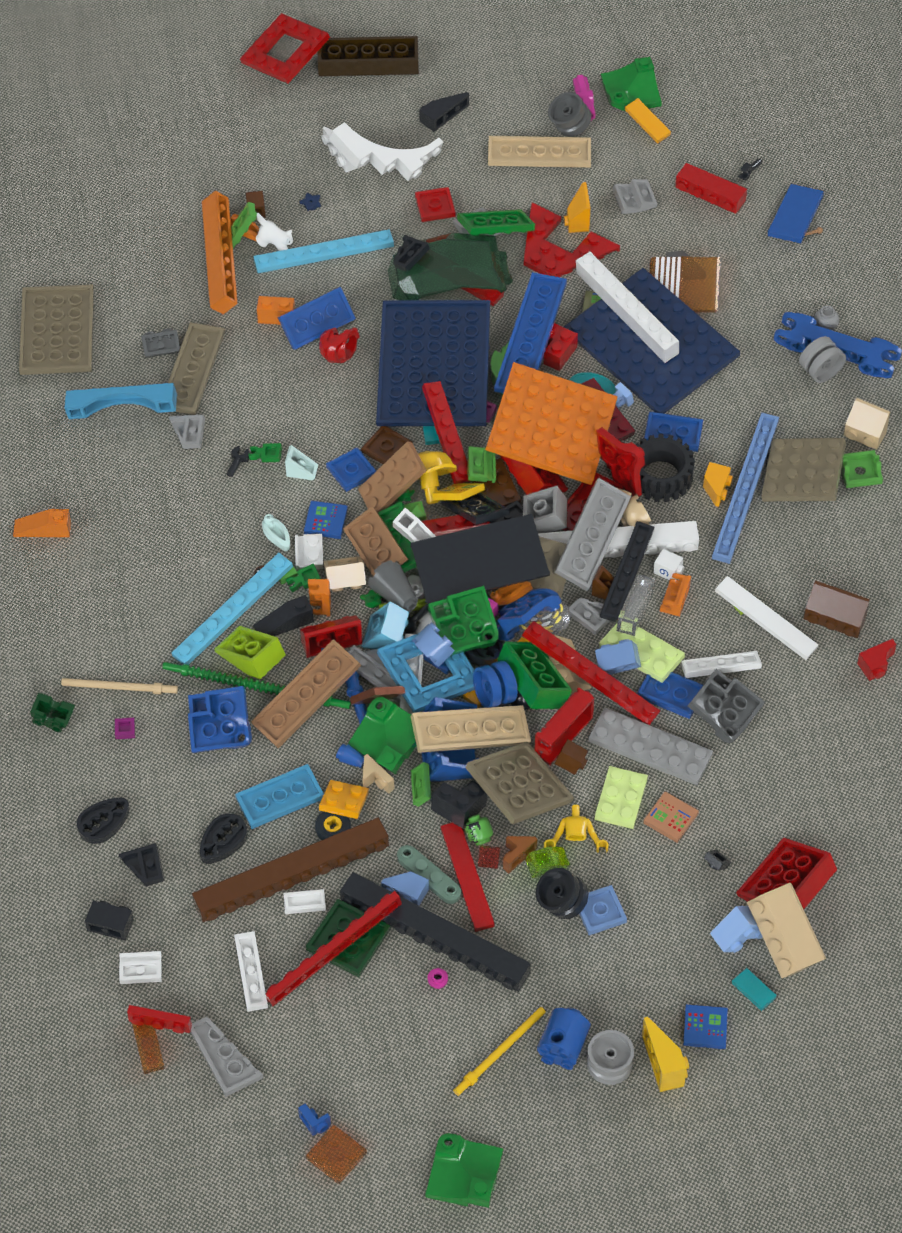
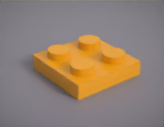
[319,780,369,819]

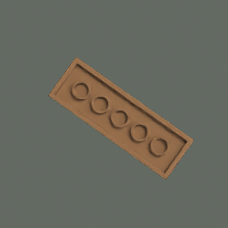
[251,639,361,748]

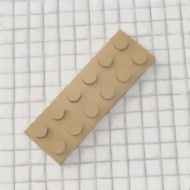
[488,136,591,168]
[411,705,531,753]

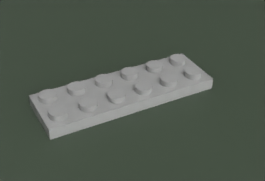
[554,478,631,591]
[588,708,713,785]

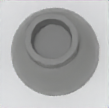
[814,306,839,330]

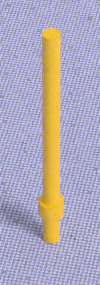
[453,1007,546,1096]

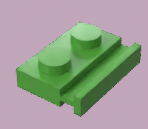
[467,446,496,483]

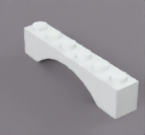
[393,508,436,542]

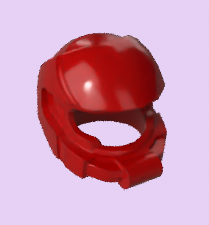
[319,328,360,364]

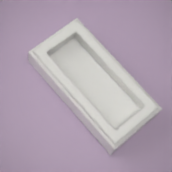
[284,889,326,914]

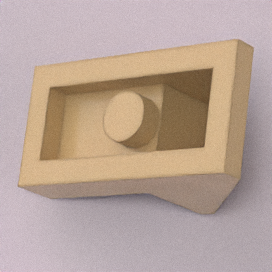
[362,754,394,794]

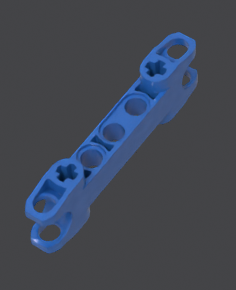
[774,312,902,378]

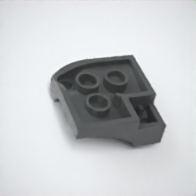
[688,669,765,743]

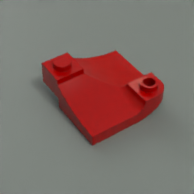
[596,427,645,497]

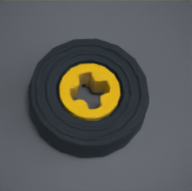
[315,811,351,840]

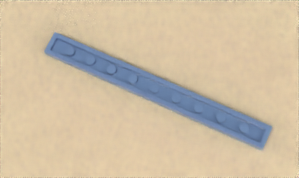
[712,413,779,564]

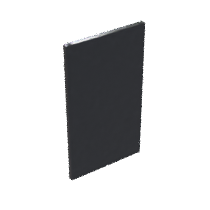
[410,514,550,605]

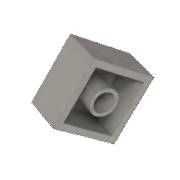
[523,486,567,533]

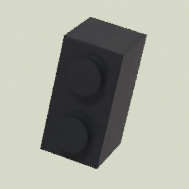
[85,900,134,941]

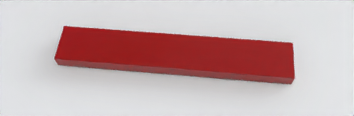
[440,823,495,932]

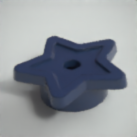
[299,193,321,211]

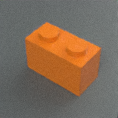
[257,296,295,325]

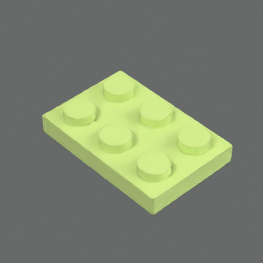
[595,766,648,829]

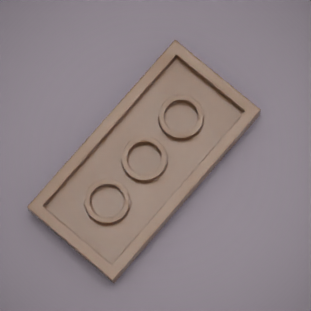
[358,441,427,512]
[343,506,408,576]

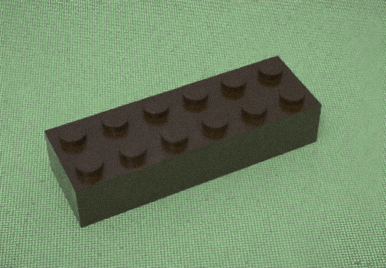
[318,36,419,77]

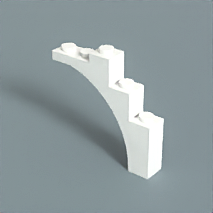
[329,122,443,181]

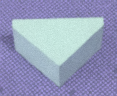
[285,445,318,480]

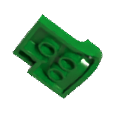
[601,57,662,111]
[428,586,499,656]
[347,697,417,774]
[425,1133,503,1208]

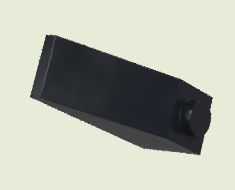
[419,92,469,132]
[253,595,314,636]

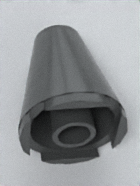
[368,560,418,611]

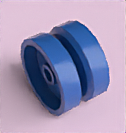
[473,661,517,708]

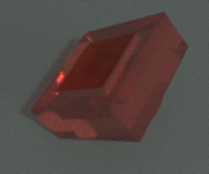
[478,845,500,869]

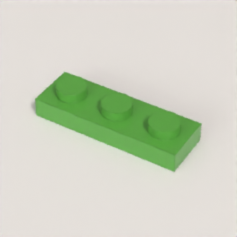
[231,202,257,249]

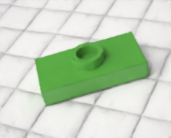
[411,762,431,807]

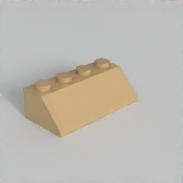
[747,883,826,978]

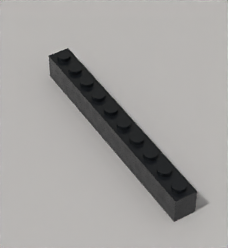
[340,872,531,992]

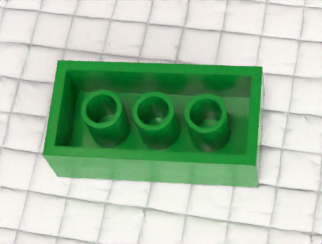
[497,642,572,709]

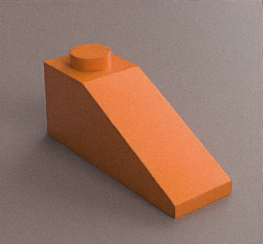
[13,509,71,537]

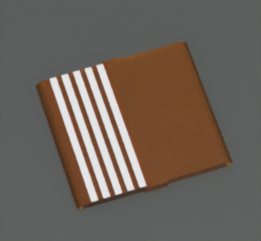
[649,256,720,312]

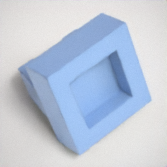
[613,382,634,408]

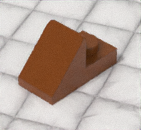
[503,836,538,874]

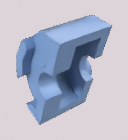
[412,622,455,667]

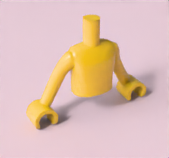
[544,805,609,853]

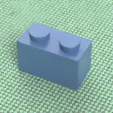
[595,639,641,675]

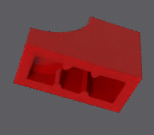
[857,638,897,681]

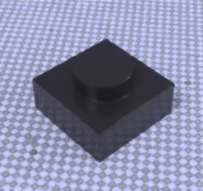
[704,850,731,871]

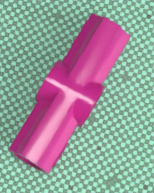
[573,75,596,121]

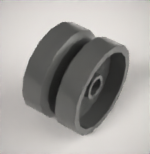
[548,92,591,137]

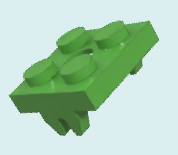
[841,450,883,488]

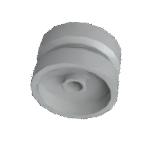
[799,336,846,383]
[587,1030,634,1085]

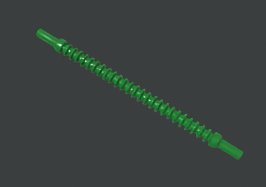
[162,662,351,709]

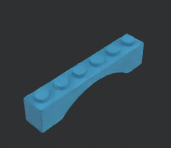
[64,383,177,419]

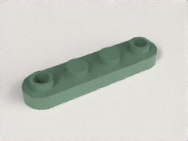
[397,845,461,904]

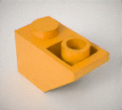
[703,462,733,507]

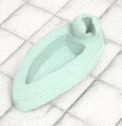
[262,514,290,551]

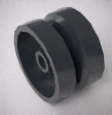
[535,868,589,919]

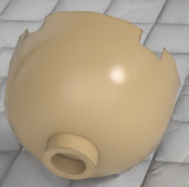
[621,494,651,527]

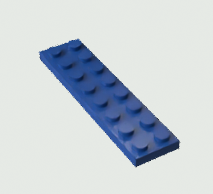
[494,272,567,393]

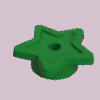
[395,488,415,503]
[360,590,383,608]

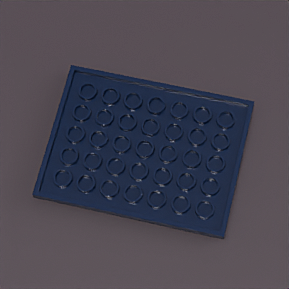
[564,268,740,414]
[376,300,490,426]

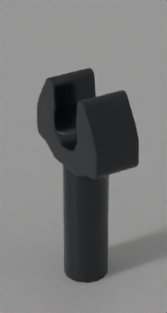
[738,159,762,181]
[226,446,249,477]
[404,604,429,634]

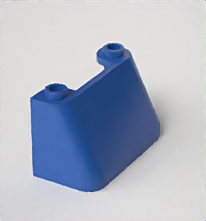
[422,697,479,782]

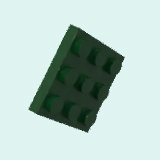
[306,899,391,977]

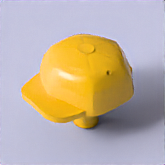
[417,451,457,504]

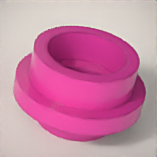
[427,968,448,989]

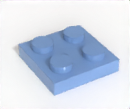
[579,885,627,935]

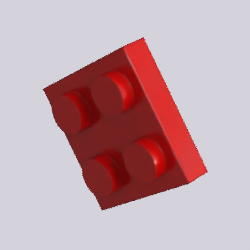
[415,187,456,222]

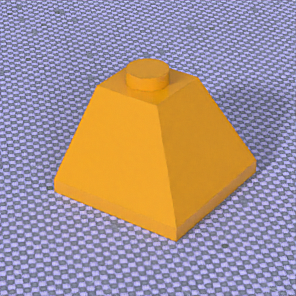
[564,182,590,233]

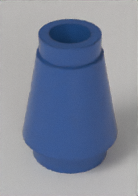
[336,744,364,769]

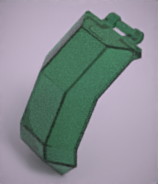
[388,233,513,300]

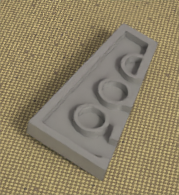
[190,1016,264,1097]

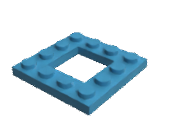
[377,633,475,713]

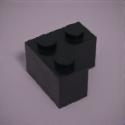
[431,780,488,829]

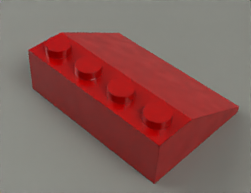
[736,837,837,910]

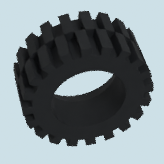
[635,434,695,502]

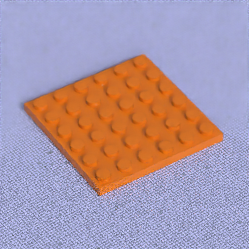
[485,362,618,485]

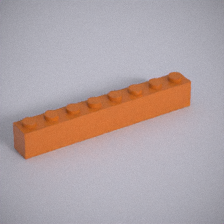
[202,190,237,315]

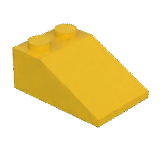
[642,1017,689,1092]

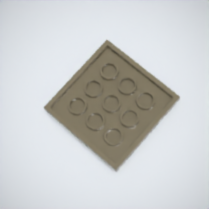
[761,438,846,502]
[465,742,574,825]

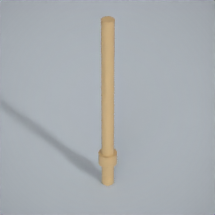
[61,678,178,695]

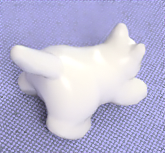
[256,213,293,251]

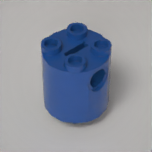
[537,1008,591,1070]

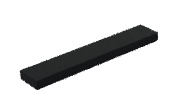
[600,521,655,623]

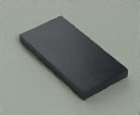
[441,493,510,525]

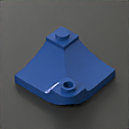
[496,588,562,641]
[188,686,252,753]

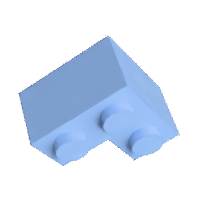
[710,906,763,953]

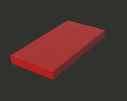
[562,473,623,531]

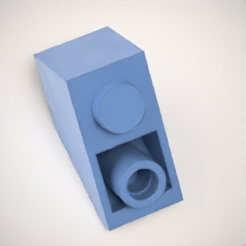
[381,871,429,906]

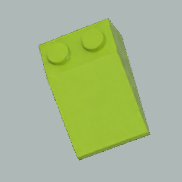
[214,626,286,679]

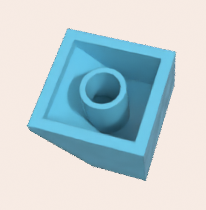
[361,602,409,649]

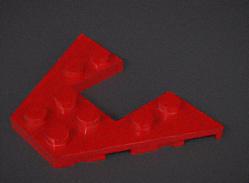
[524,202,620,277]

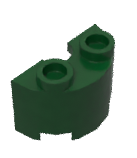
[30,692,76,732]

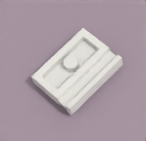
[295,534,323,570]
[119,951,162,984]

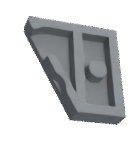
[169,414,205,449]
[567,598,610,635]

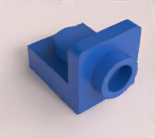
[298,1103,331,1136]

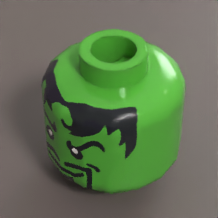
[464,814,493,846]

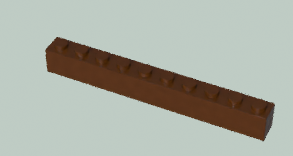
[192,817,389,922]

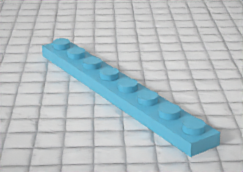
[254,229,394,273]
[171,553,293,665]

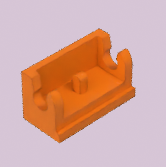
[660,573,691,617]
[308,579,331,616]

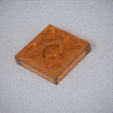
[306,1125,367,1184]

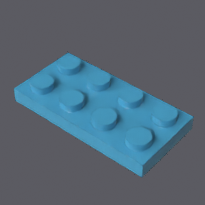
[235,764,324,829]

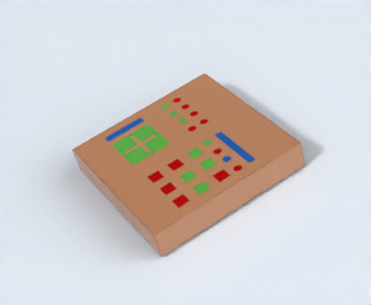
[643,792,699,843]

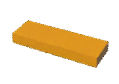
[625,98,671,144]

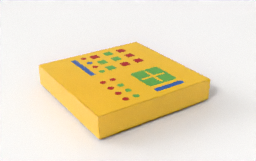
[432,483,485,500]

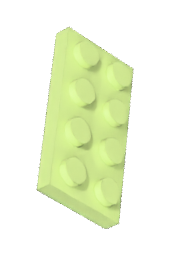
[599,617,685,683]

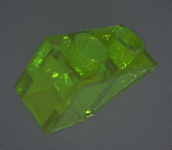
[525,847,570,878]

